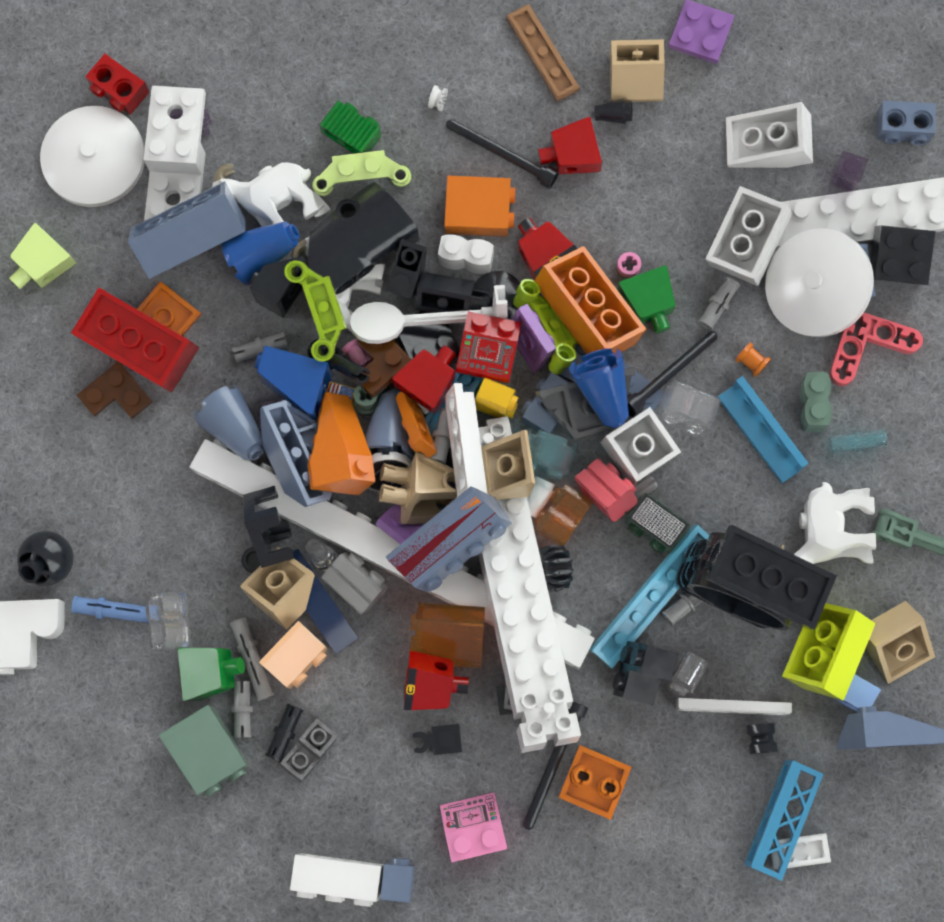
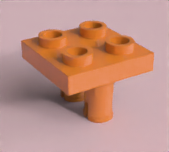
[558,745,632,820]

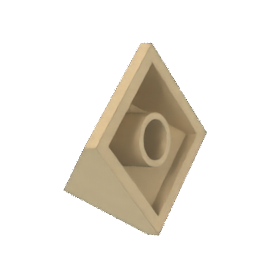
[481,430,535,500]

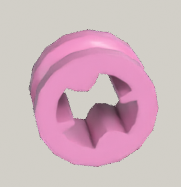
[617,252,641,278]

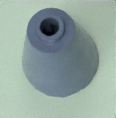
[194,385,264,460]
[365,390,414,460]

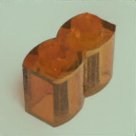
[534,484,593,546]

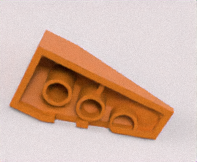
[308,392,375,495]

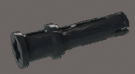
[307,339,370,384]

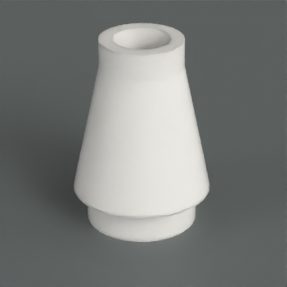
[527,476,555,518]

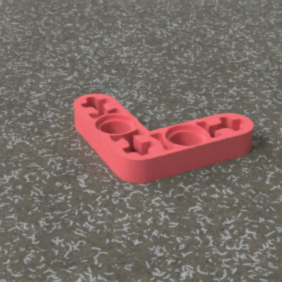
[829,312,923,387]

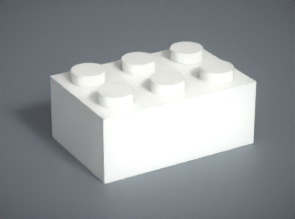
[705,186,792,286]
[290,853,384,907]

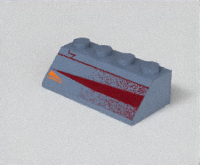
[386,486,512,592]

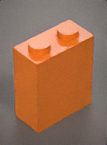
[444,176,516,237]

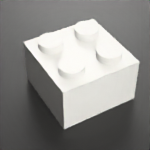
[600,407,681,485]

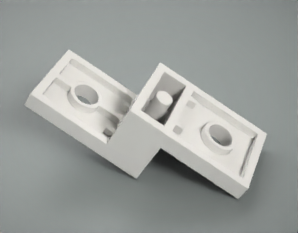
[143,86,206,221]

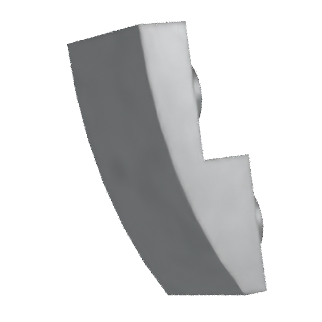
[280,719,338,783]

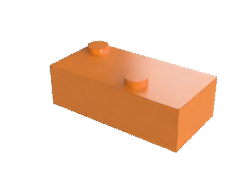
[534,246,646,354]

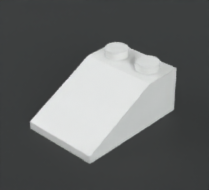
[726,102,813,168]

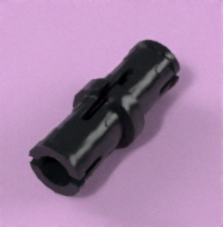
[265,703,304,762]

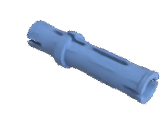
[71,596,157,625]

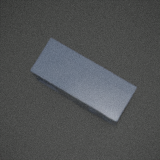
[128,181,245,279]

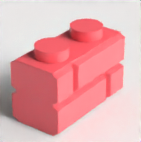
[574,459,638,522]

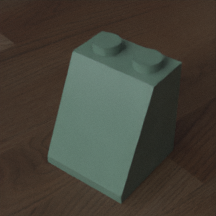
[159,705,250,797]

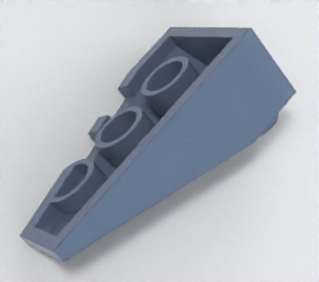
[837,706,944,750]

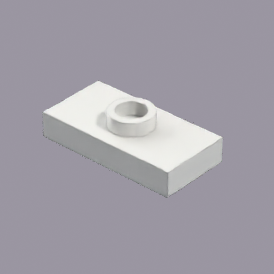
[770,833,831,870]

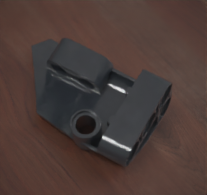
[308,181,419,295]

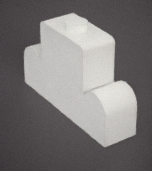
[0,599,65,675]

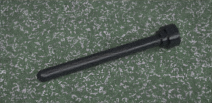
[446,119,559,189]
[627,331,718,418]
[523,701,588,830]

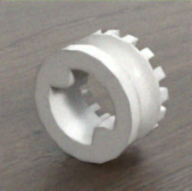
[428,85,448,111]

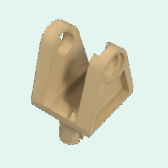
[379,452,457,524]

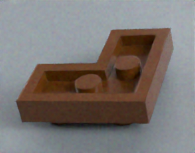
[357,339,412,398]
[77,361,153,419]

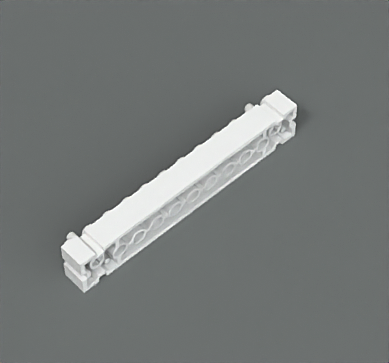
[478,416,581,753]

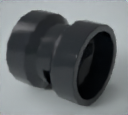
[747,723,778,754]

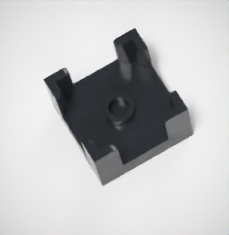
[243,486,294,568]

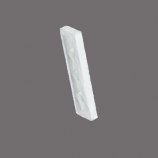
[676,698,792,716]

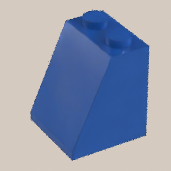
[255,346,333,422]

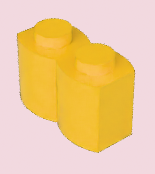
[475,378,519,419]

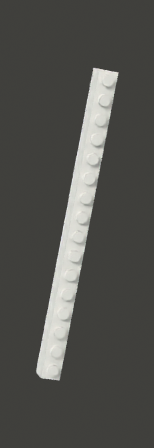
[189,439,595,670]

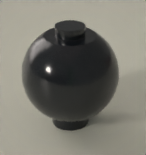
[17,531,74,586]

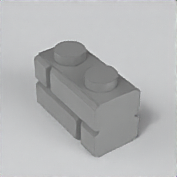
[321,551,388,615]

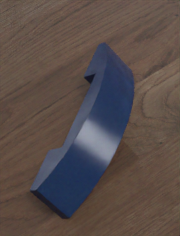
[293,549,359,654]

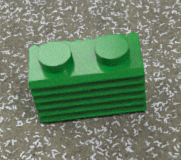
[319,100,381,154]

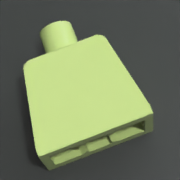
[9,223,76,289]

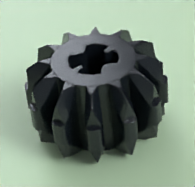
[539,544,574,592]

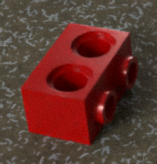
[85,53,150,115]

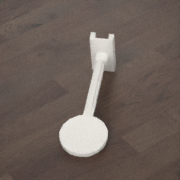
[350,285,507,344]

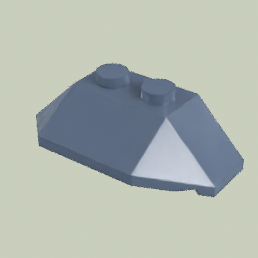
[260,400,333,507]

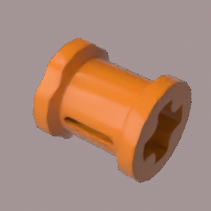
[735,342,771,378]

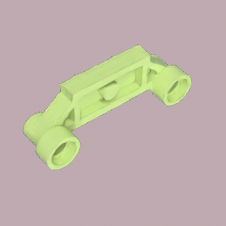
[312,150,411,196]

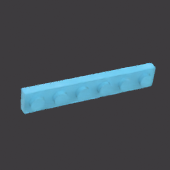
[589,524,709,668]

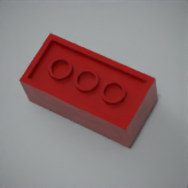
[71,287,200,393]

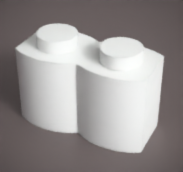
[438,235,494,274]

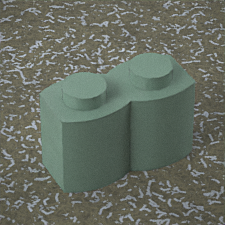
[799,372,832,432]

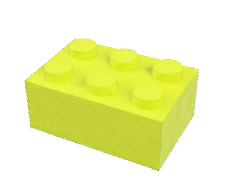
[782,603,876,701]

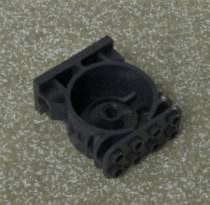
[676,525,837,630]

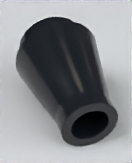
[594,98,633,124]

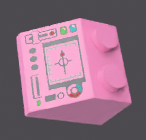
[440,793,507,862]

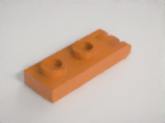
[396,392,437,458]

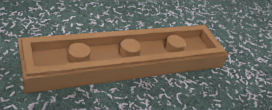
[506,4,580,102]

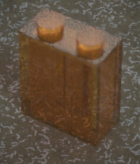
[410,603,485,668]

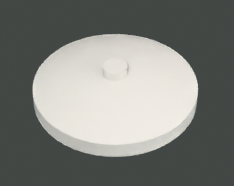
[40,106,145,207]
[765,228,874,337]

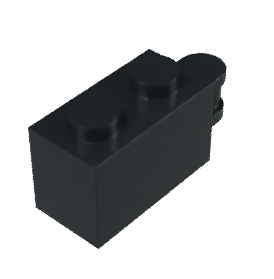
[415,272,491,313]

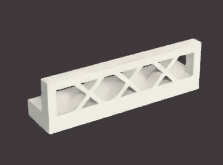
[444,383,487,497]

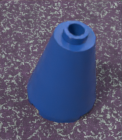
[222,221,300,285]
[569,348,629,428]

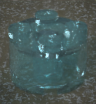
[526,428,578,482]

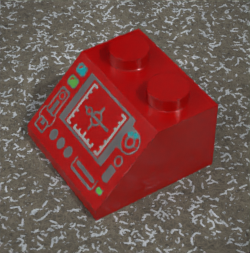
[456,311,521,383]

